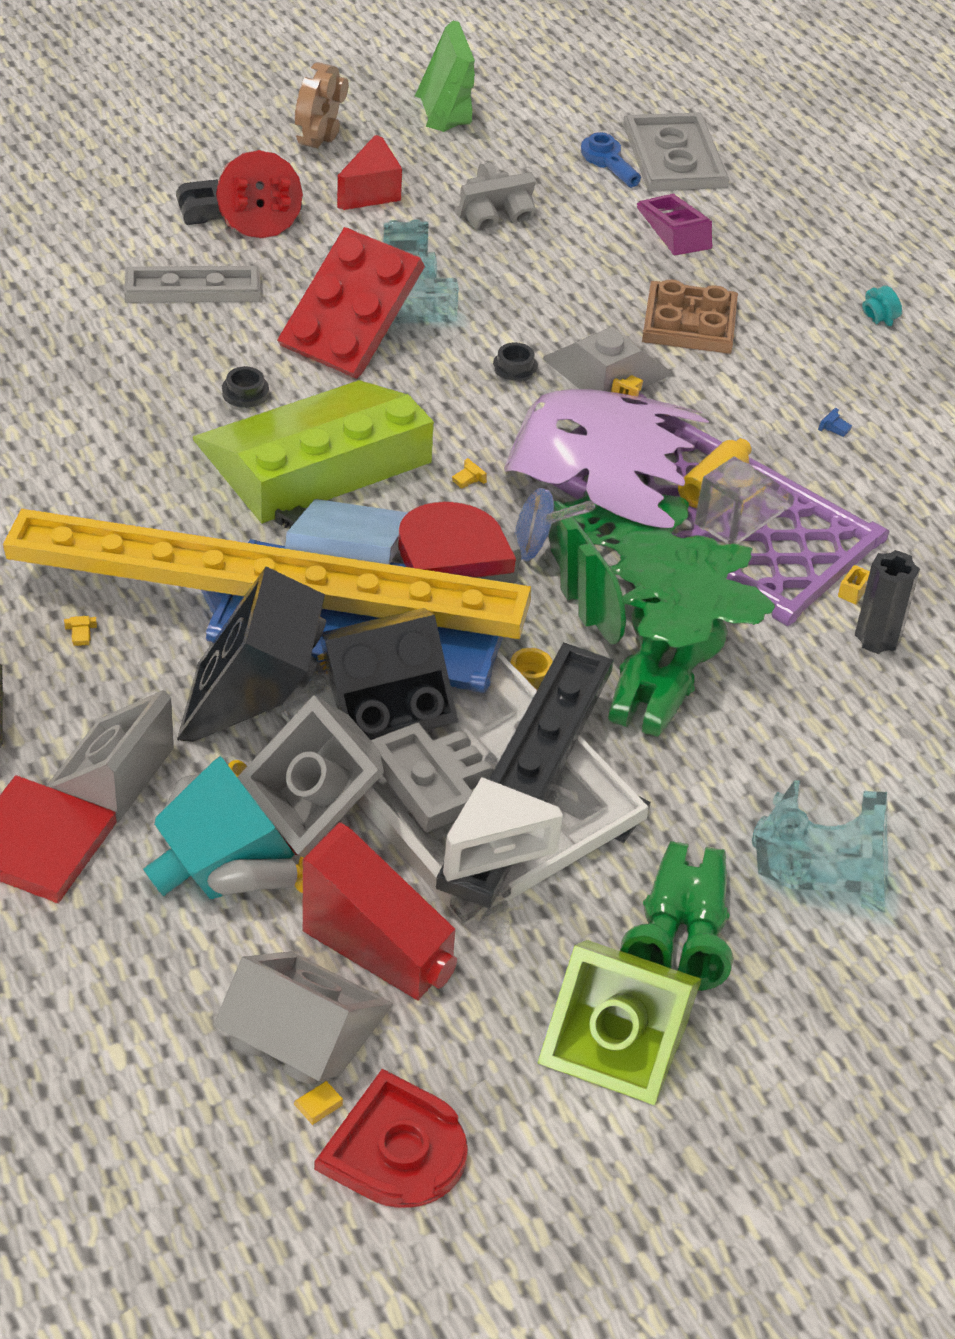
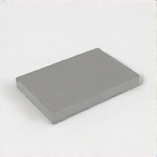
[623,112,729,191]

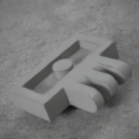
[371,723,494,833]

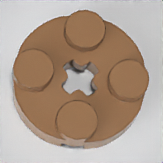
[295,62,349,149]

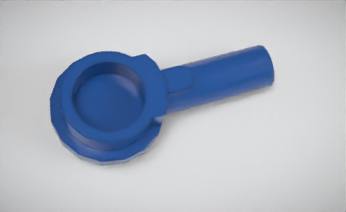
[581,132,641,188]

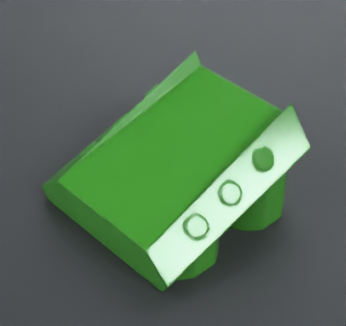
[414,20,475,132]

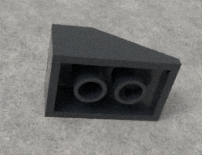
[177,566,326,742]

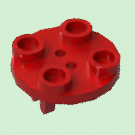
[216,150,303,238]

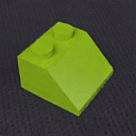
[537,940,701,1105]

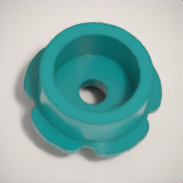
[862,285,902,326]

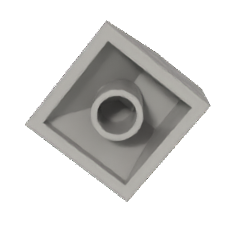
[543,326,671,392]

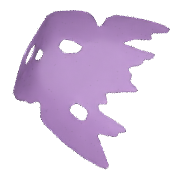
[504,389,709,528]

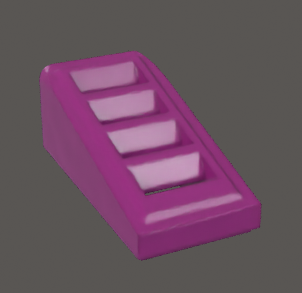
[637,193,713,256]

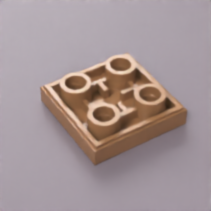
[642,280,738,354]

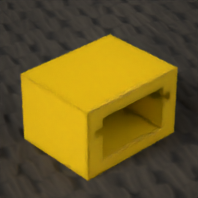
[838,565,870,605]

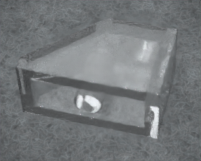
[694,456,795,544]

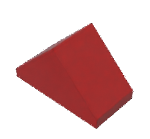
[337,135,402,210]

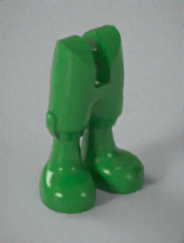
[608,597,728,737]
[620,841,734,991]

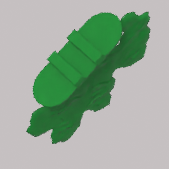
[548,490,775,648]

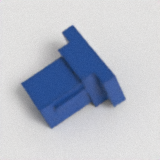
[818,407,852,437]

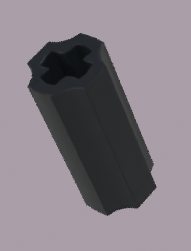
[854,550,920,654]

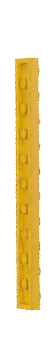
[3,508,531,639]

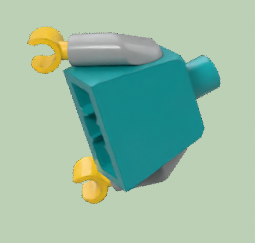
[143,756,304,899]

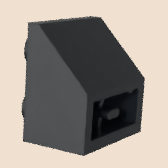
[320,608,458,740]

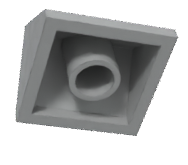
[46,690,174,823]

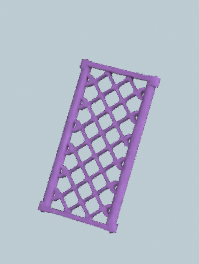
[531,393,889,626]

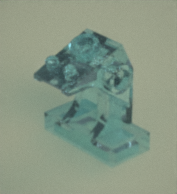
[382,219,459,324]
[752,780,889,912]

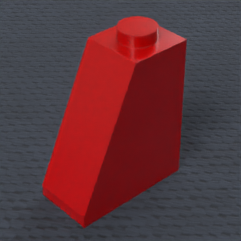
[302,822,457,1001]

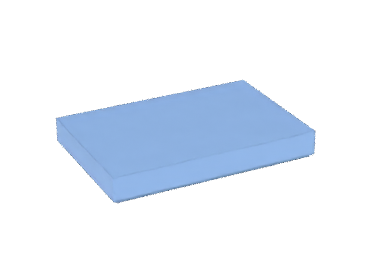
[285,499,408,564]

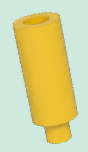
[678,438,752,508]

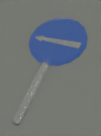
[514,488,595,561]

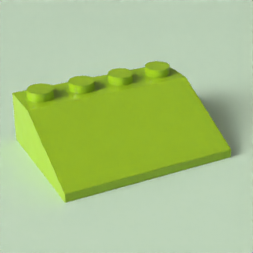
[193,380,434,524]

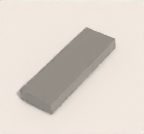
[124,266,260,303]

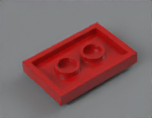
[277,227,425,379]

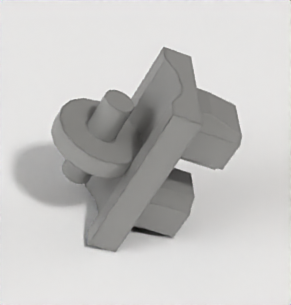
[454,162,536,231]

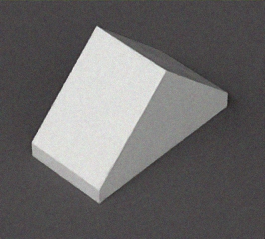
[443,777,563,881]

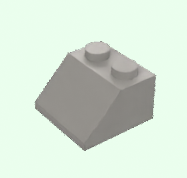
[237,695,384,857]
[213,951,393,1084]

